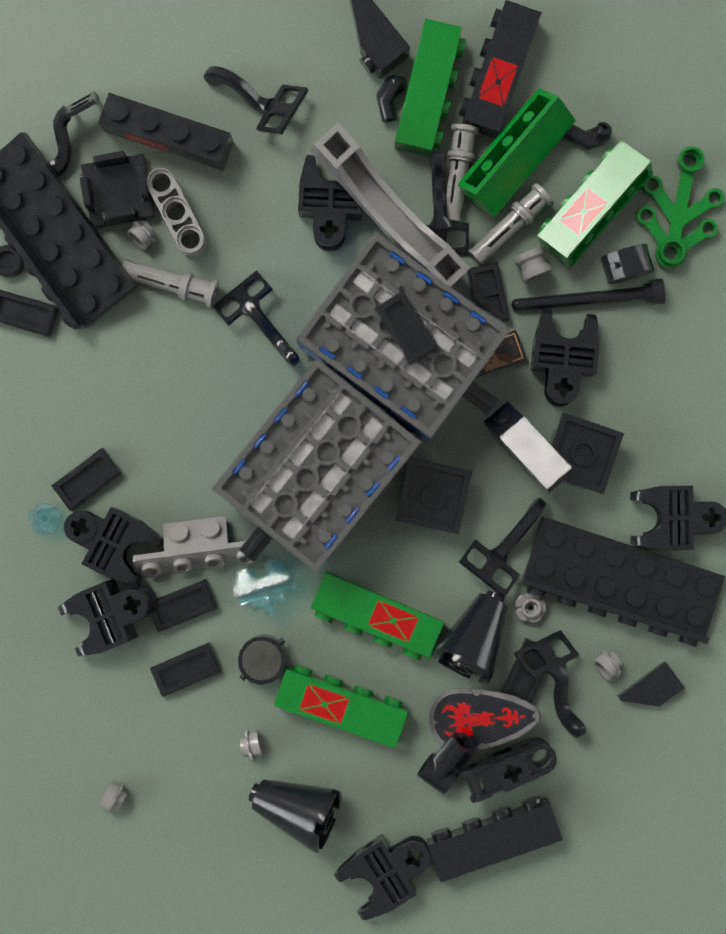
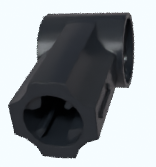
[417,731,477,795]

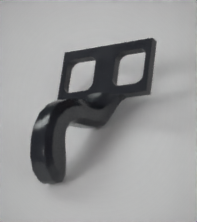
[203,66,309,135]
[47,91,97,177]
[426,151,469,254]
[213,270,300,367]
[459,497,546,598]
[514,630,586,738]

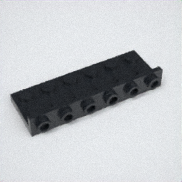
[0,132,138,330]
[521,517,725,647]

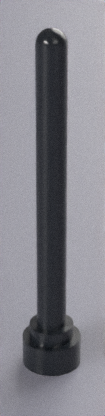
[511,279,665,311]

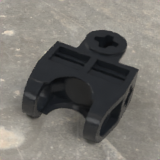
[298,154,362,252]
[530,309,600,406]
[630,486,726,550]
[64,506,163,586]
[58,579,158,657]
[458,737,557,803]
[334,834,430,920]

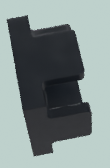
[79,151,155,228]
[549,412,624,494]
[395,457,472,534]

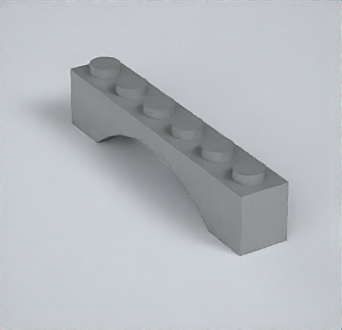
[309,122,470,287]

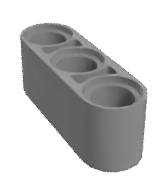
[146,168,207,258]

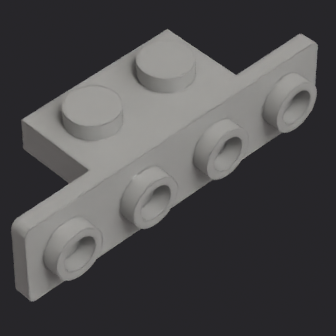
[133,516,264,577]

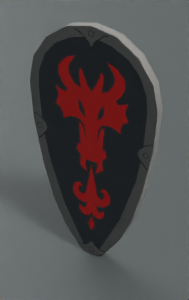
[429,688,541,751]

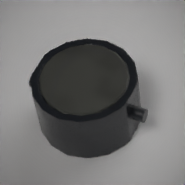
[601,244,654,284]
[238,634,287,685]

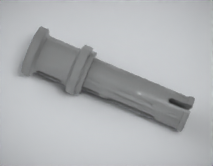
[446,124,480,223]
[468,183,554,265]
[123,259,219,308]

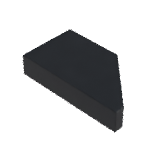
[467,262,510,322]
[617,661,685,707]

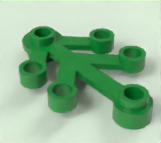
[635,146,724,269]

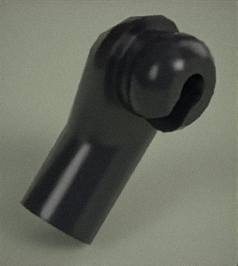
[376,75,407,122]
[563,122,612,150]

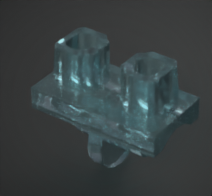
[233,558,295,615]

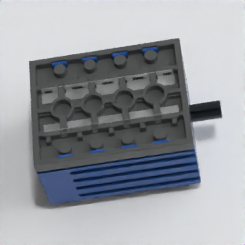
[296,232,510,442]
[212,359,421,572]

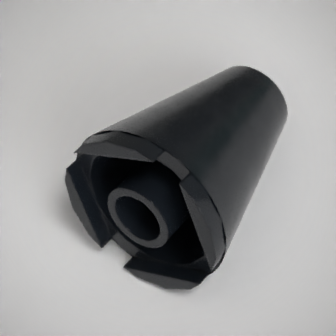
[432,591,508,684]
[249,779,342,853]

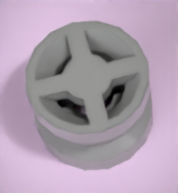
[513,246,552,283]

